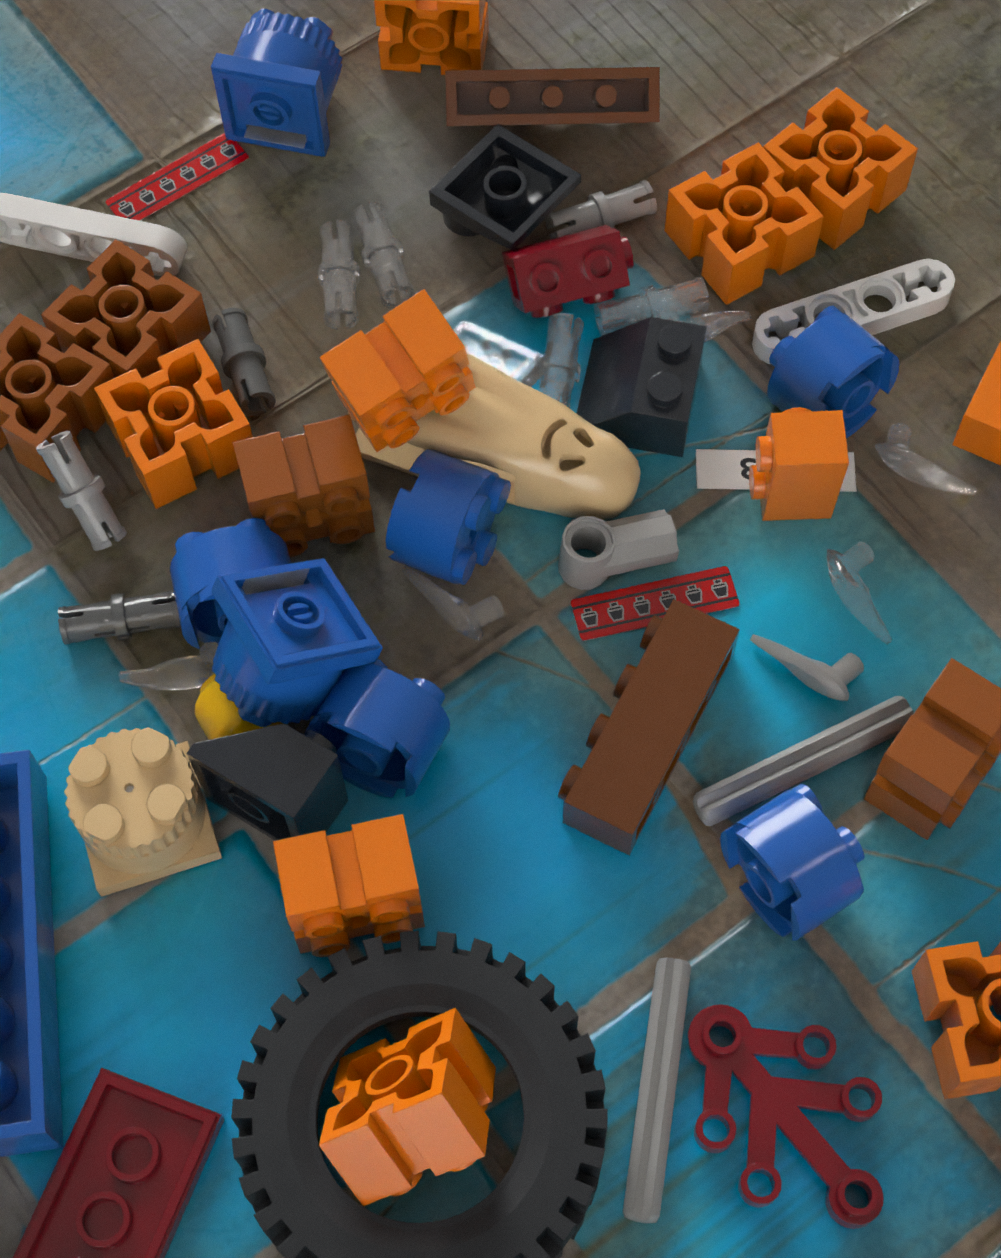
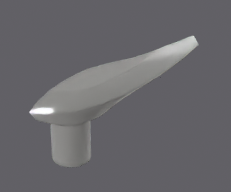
[750,634,864,701]

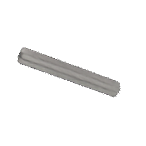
[692,696,914,826]
[623,957,691,1223]

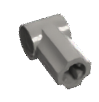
[558,509,679,590]

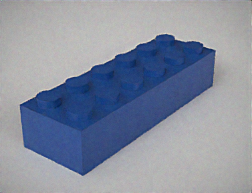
[0,749,64,1157]

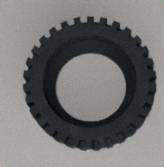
[231,931,608,1258]

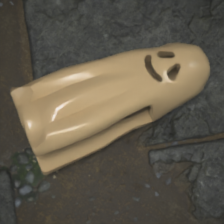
[348,353,641,520]

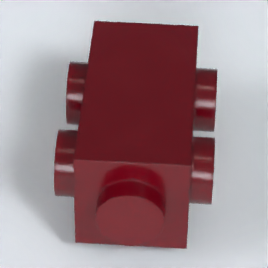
[502,225,634,318]

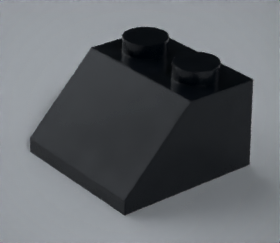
[576,317,707,457]
[186,724,348,841]

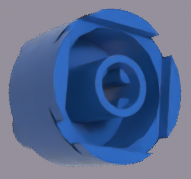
[767,306,900,438]
[386,449,511,585]
[170,518,291,649]
[307,659,450,798]
[720,784,865,941]

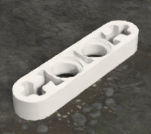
[0,193,187,276]
[752,259,955,364]

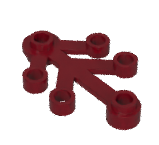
[688,1004,884,1229]

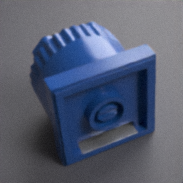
[211,9,342,157]
[211,558,383,727]

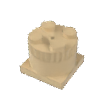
[64,727,222,897]

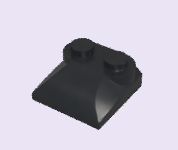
[429,124,581,251]

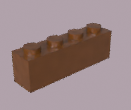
[445,67,660,127]
[558,599,740,855]

